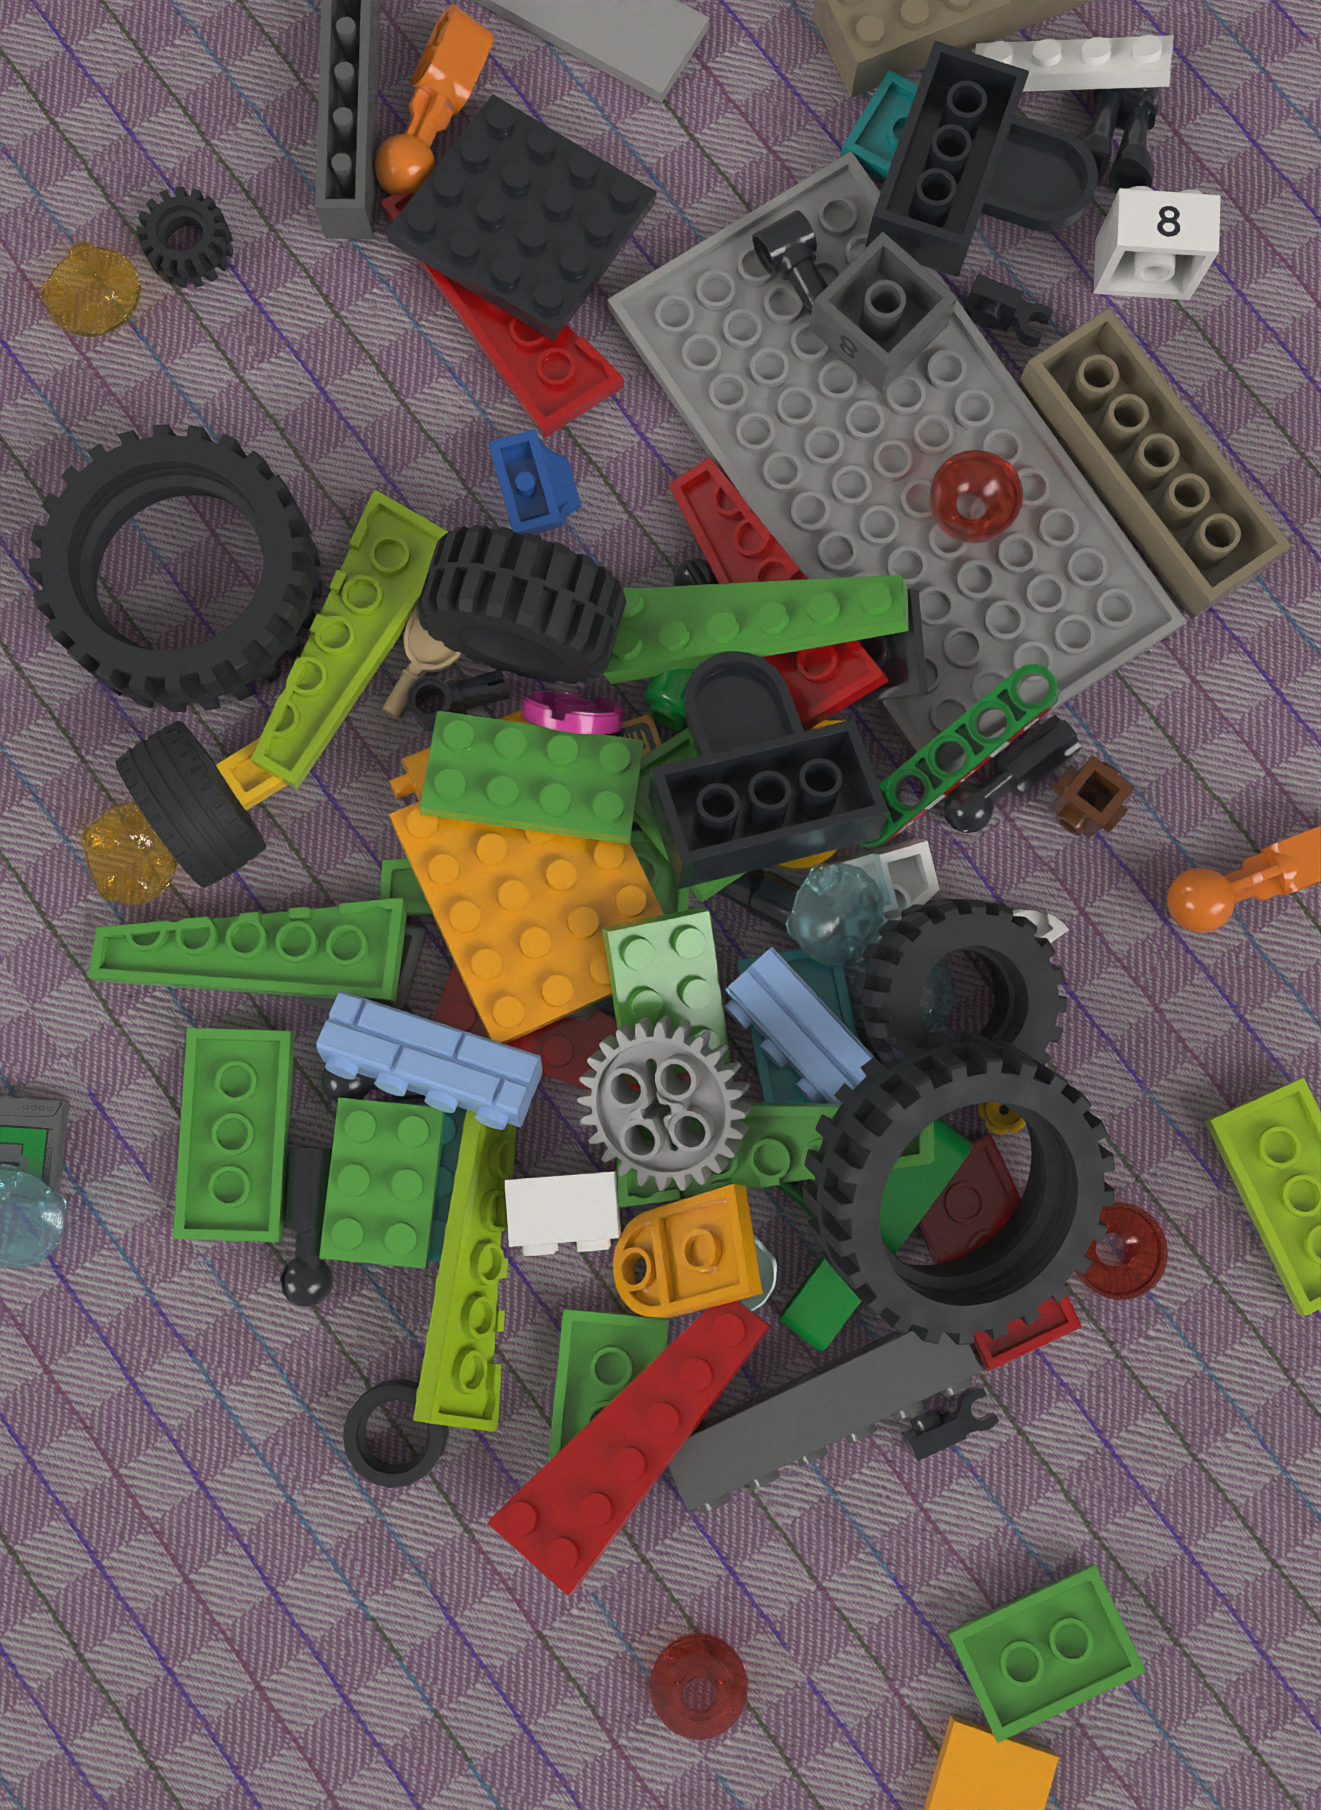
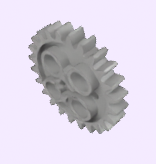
[578,1016,752,1191]

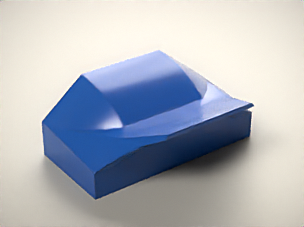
[488,429,582,535]

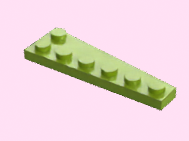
[251,490,448,790]
[413,1110,516,1432]

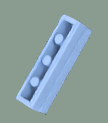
[723,947,877,1103]
[316,991,543,1130]

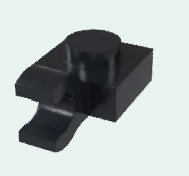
[964,274,1053,347]
[902,1386,999,1461]

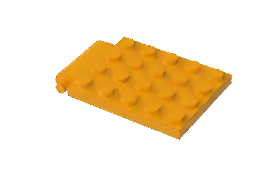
[389,709,664,1044]

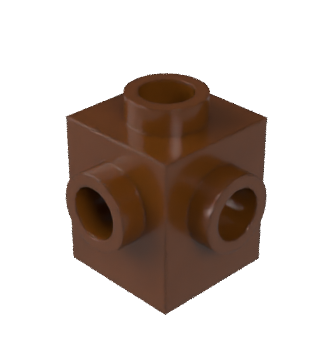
[1048,756,1135,839]

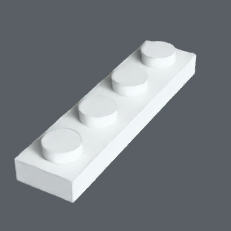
[975,35,1174,92]

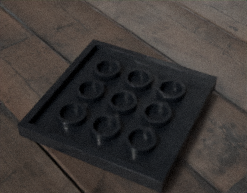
[387,94,657,341]

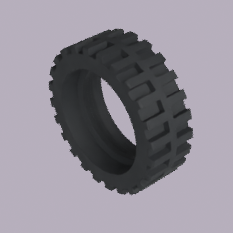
[28,424,322,713]
[803,1031,1115,1345]

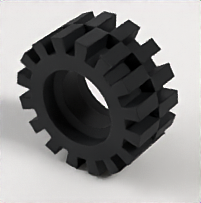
[137,187,234,288]

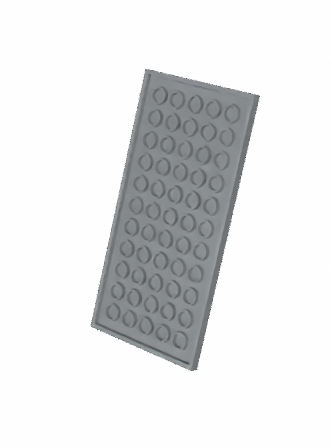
[607,152,1187,772]

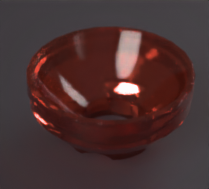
[929,450,1023,543]
[1074,1202,1168,1300]
[650,1632,748,1740]

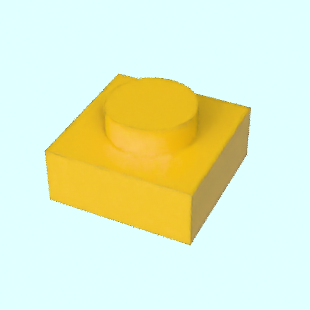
[216,738,287,811]

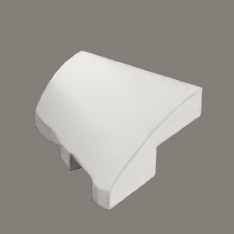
[821,838,940,963]

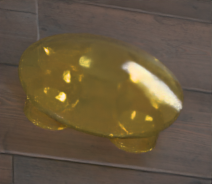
[40,241,141,337]
[81,803,178,905]

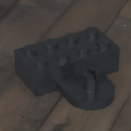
[865,41,1098,277]
[648,652,889,889]

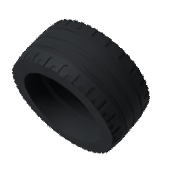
[115,720,267,888]

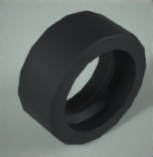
[343,1378,449,1488]

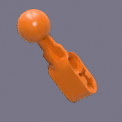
[374,4,494,195]
[1167,826,1321,933]

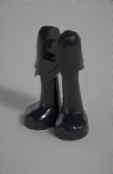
[1080,87,1158,193]

